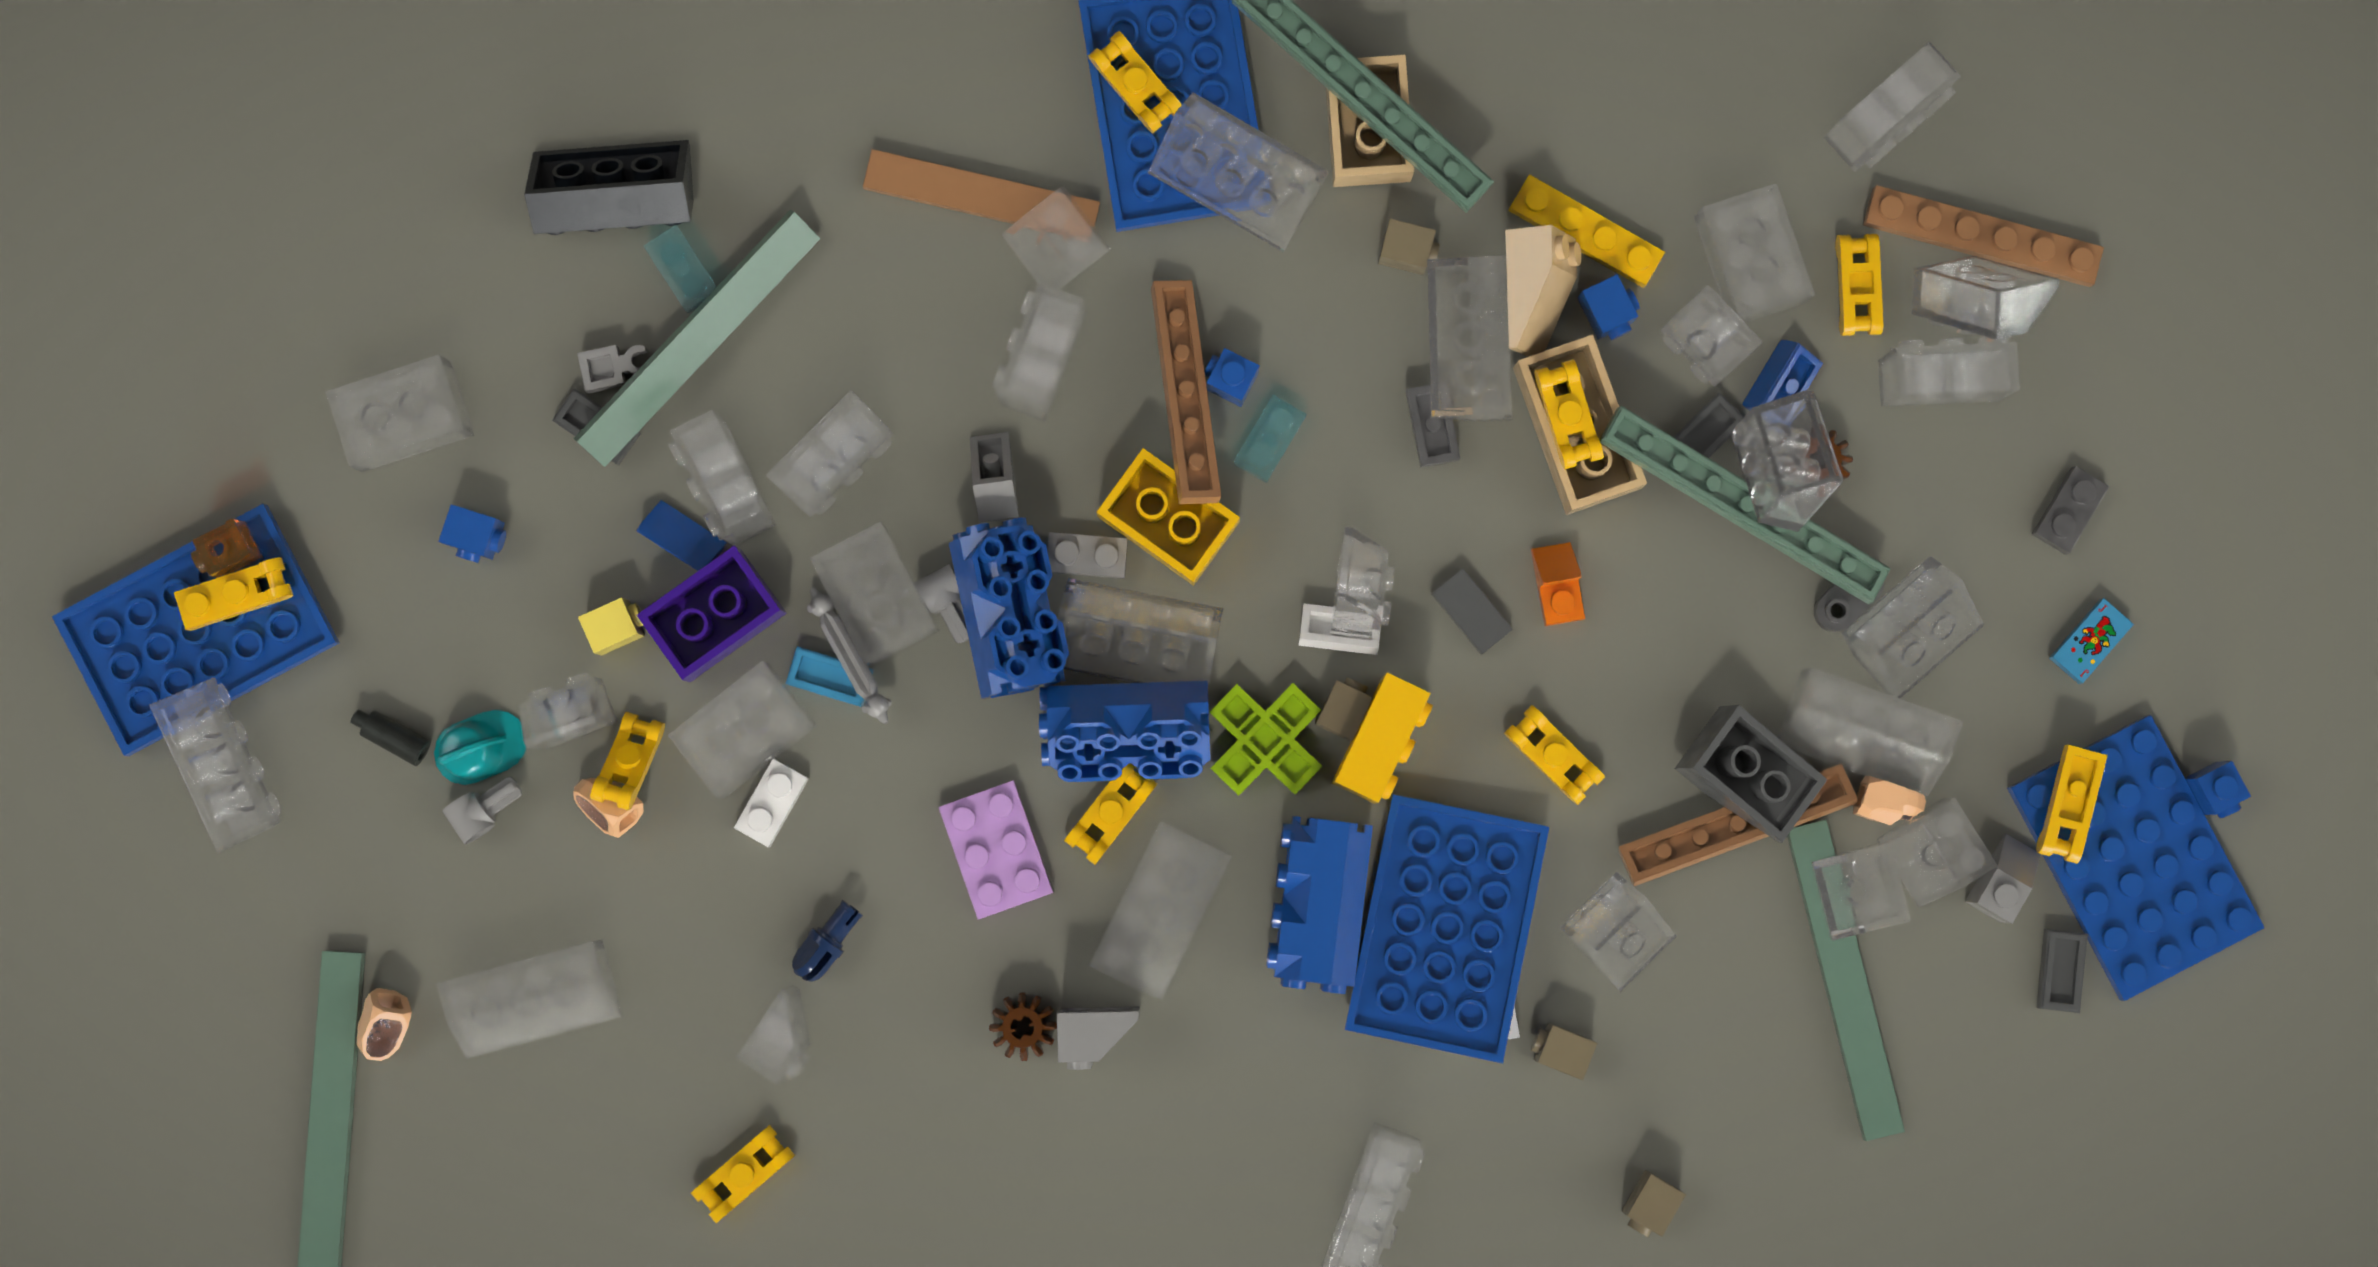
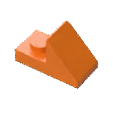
[1531,542,1585,627]

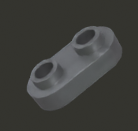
[1814,583,1884,632]

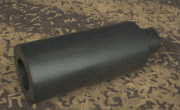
[350,709,431,766]

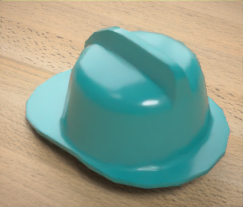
[434,710,528,785]

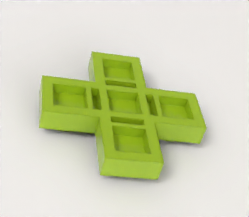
[1209,683,1323,796]

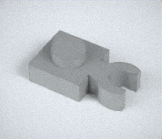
[577,345,648,394]

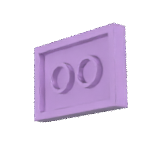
[939,780,1054,920]

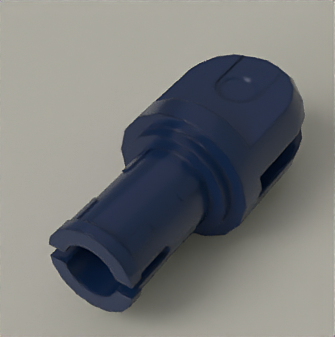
[792,900,863,982]

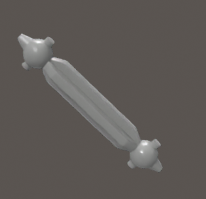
[807,587,891,724]

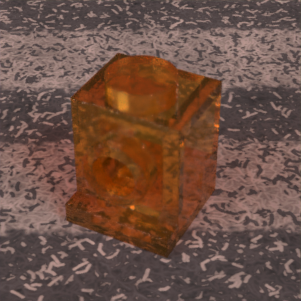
[191,518,262,578]

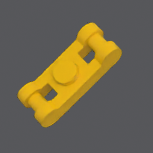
[1088,31,1183,134]
[1835,234,1883,336]
[1535,359,1604,470]
[1504,705,1605,805]
[590,712,665,810]
[1064,764,1158,865]
[691,1125,795,1223]

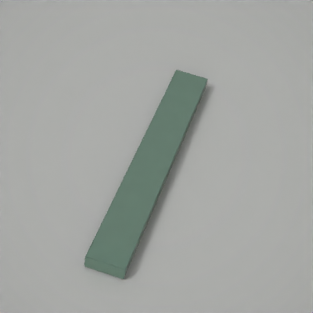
[1232,0,1494,213]
[573,210,821,467]
[1600,406,1891,604]
[1787,820,1905,1141]
[297,950,365,1267]

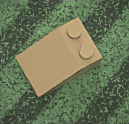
[1505,225,1581,357]

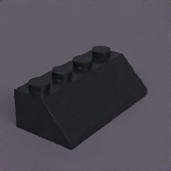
[524,140,694,235]

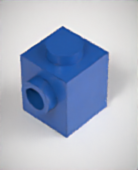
[1577,274,1640,341]
[1204,348,1260,407]
[438,504,506,563]
[2185,761,2251,818]

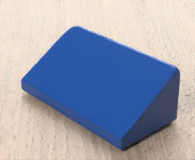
[1742,339,1823,430]
[636,500,727,571]

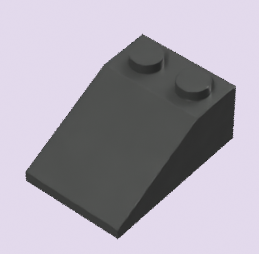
[1674,705,1828,843]

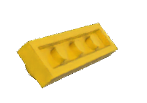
[1508,174,1665,288]

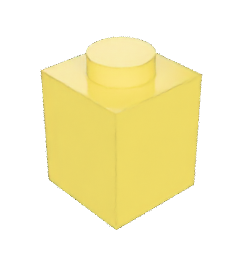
[578,597,645,656]

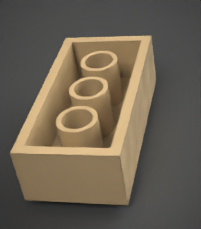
[1513,334,1647,515]

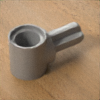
[914,564,969,644]
[442,777,522,845]

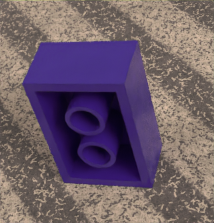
[636,545,787,682]

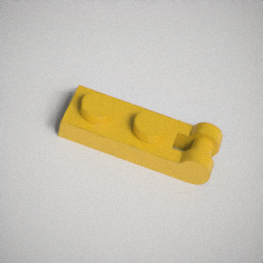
[174,557,294,631]
[2036,745,2108,864]

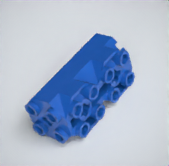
[949,517,1069,699]
[1039,680,1210,782]
[1266,816,1373,994]

